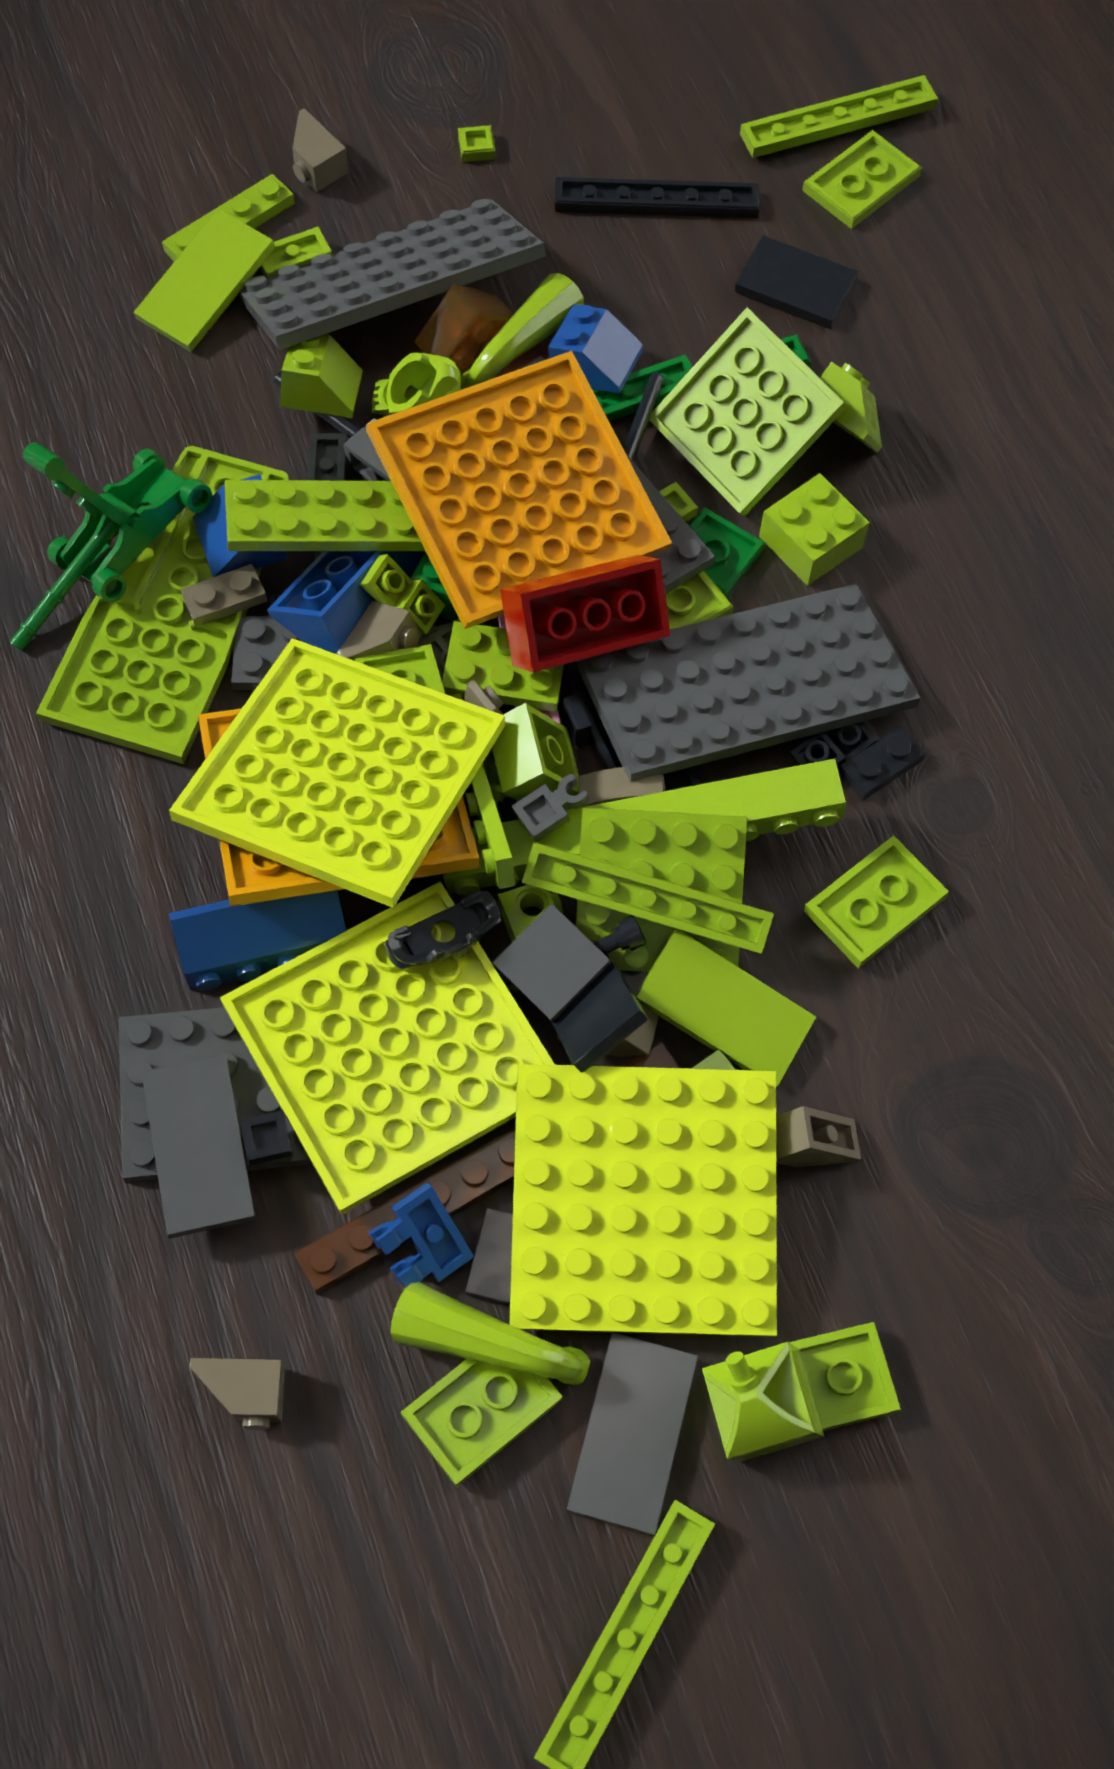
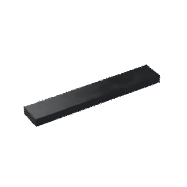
[555,177,760,218]

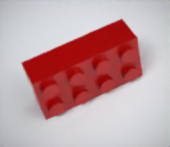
[500,555,671,672]

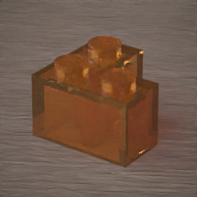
[415,284,514,373]

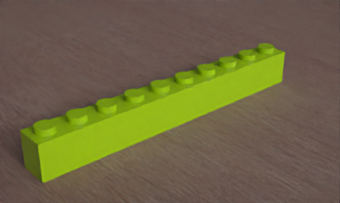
[443,759,846,895]

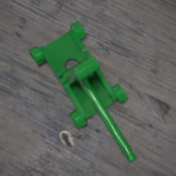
[9,442,212,651]

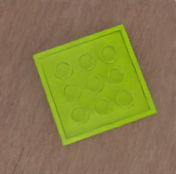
[649,307,848,516]
[576,807,747,972]

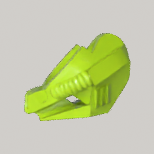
[372,353,461,416]

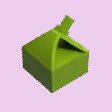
[483,703,579,807]
[702,1342,825,1462]

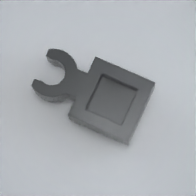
[512,774,589,842]

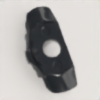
[385,891,501,969]

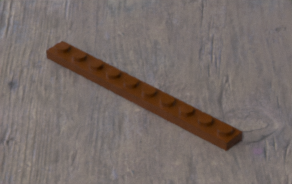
[294,1043,679,1295]

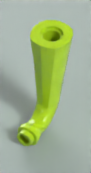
[461,273,584,390]
[390,1282,590,1385]

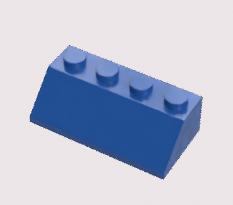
[267,551,425,653]
[169,890,346,991]

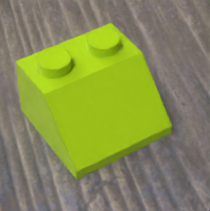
[280,334,363,418]
[820,362,882,453]

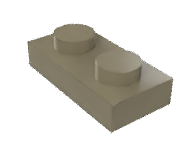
[180,564,267,627]

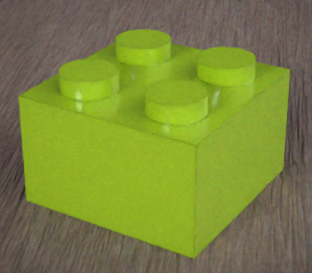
[759,473,870,586]

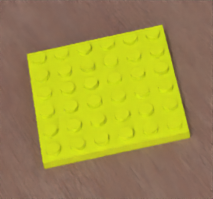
[169,638,505,908]
[220,882,555,1215]
[510,1064,777,1336]

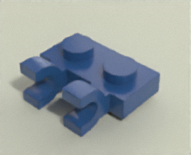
[368,1183,474,1288]

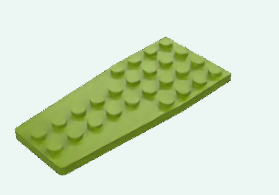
[36,446,289,764]

